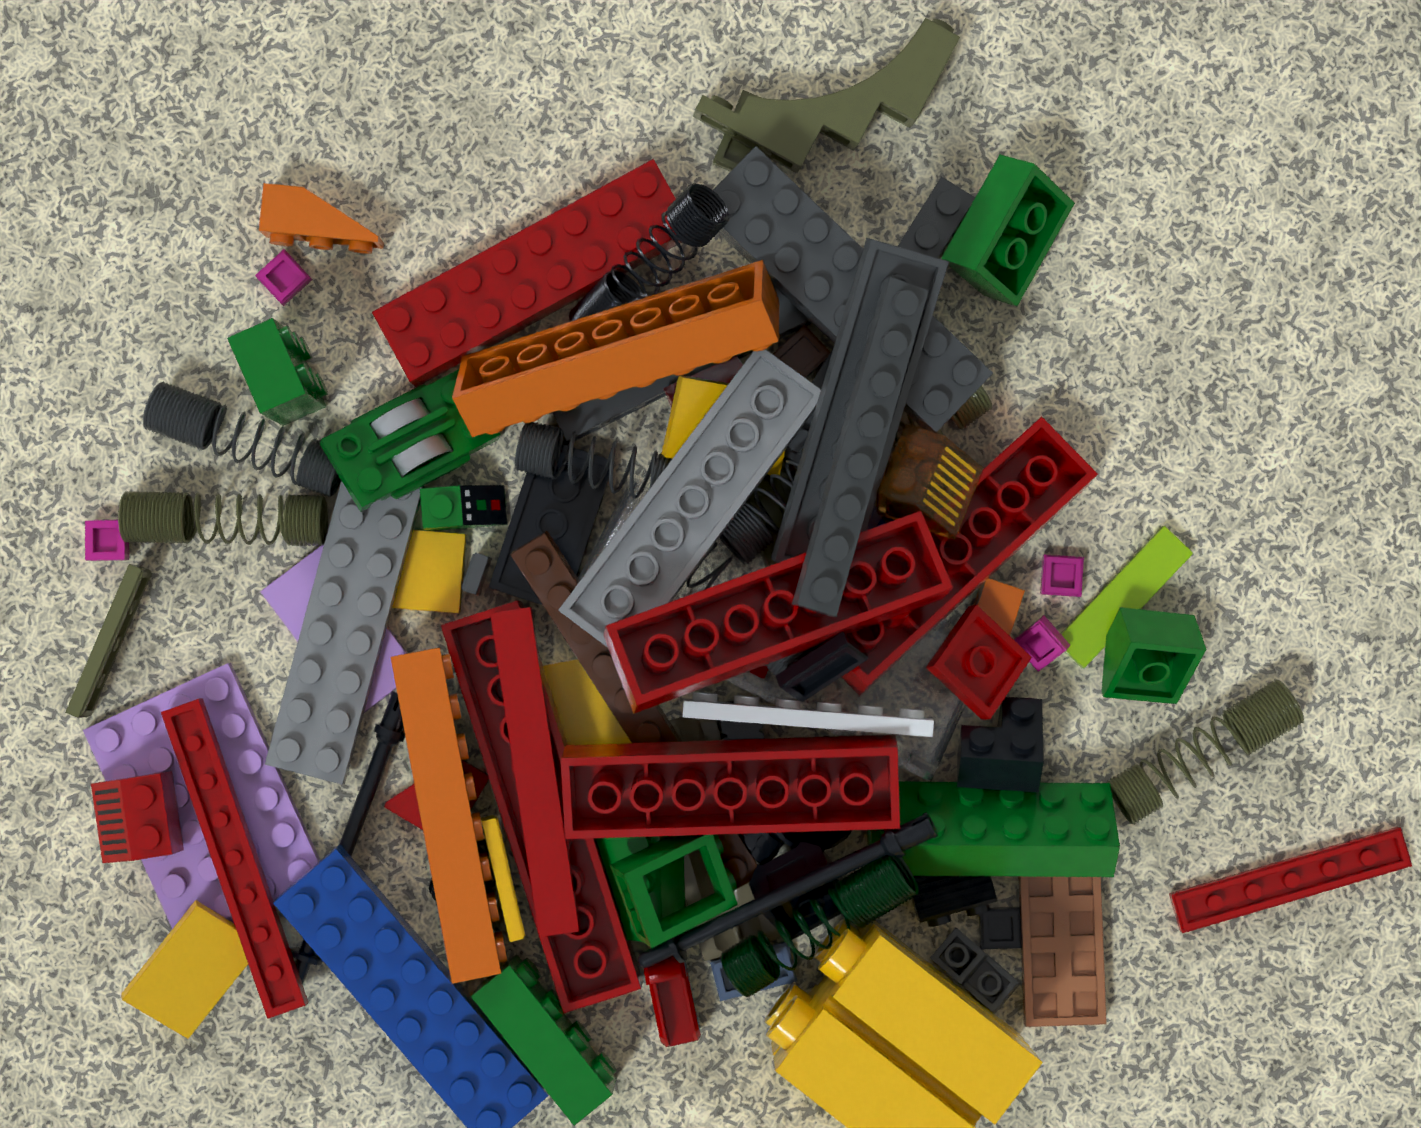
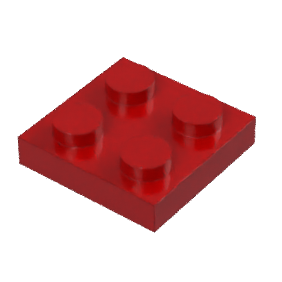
[926,604,1032,720]

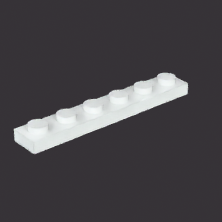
[682,692,934,737]

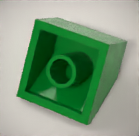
[1101,607,1207,704]

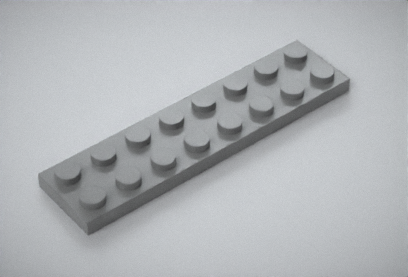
[558,349,821,647]
[265,481,425,785]

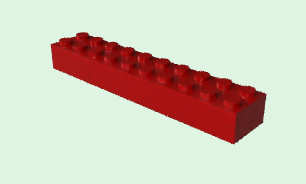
[441,600,644,1013]

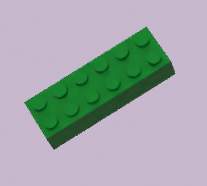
[867,781,1120,877]

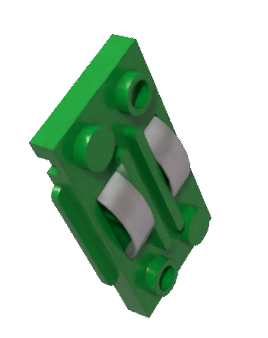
[320,369,501,512]

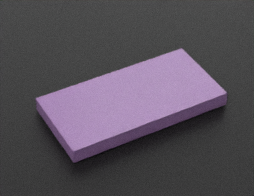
[260,545,408,713]

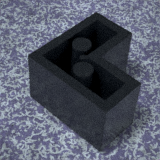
[957,697,1044,792]

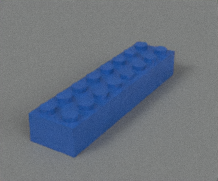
[273,844,549,1128]

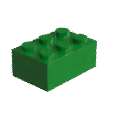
[941,154,1075,307]
[227,318,328,426]

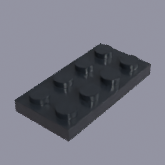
[488,444,615,605]

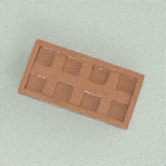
[1018,876,1107,1027]

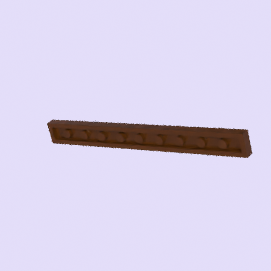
[510,531,759,891]

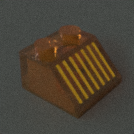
[877,423,983,540]

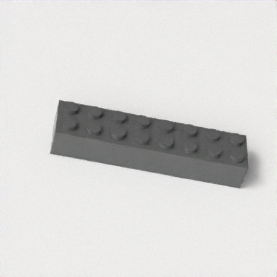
[713,146,993,437]

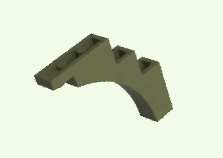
[693,18,960,173]

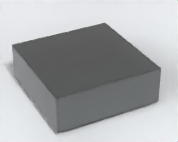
[461,552,492,596]

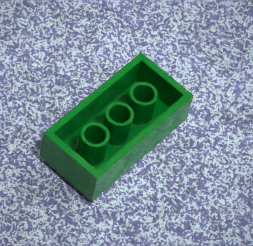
[471,954,617,1126]

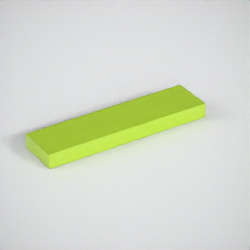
[1060,526,1193,668]

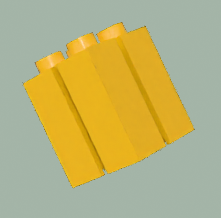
[764,919,1043,1128]

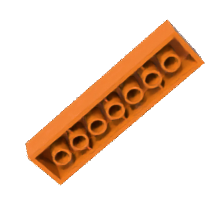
[452,260,780,437]
[391,647,507,984]

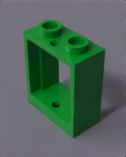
[610,835,738,948]

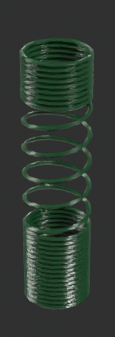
[721,855,919,997]

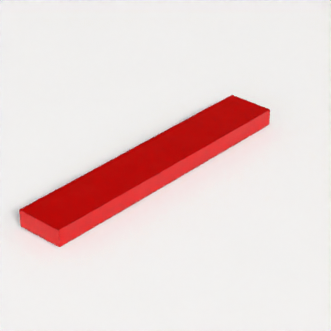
[1169,827,1412,933]

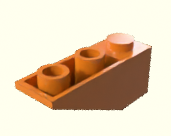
[259,183,384,254]

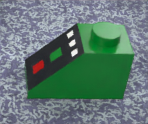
[420,485,508,531]

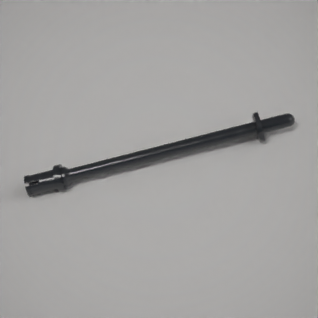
[290,691,405,984]
[638,812,938,968]

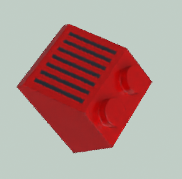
[91,771,184,863]

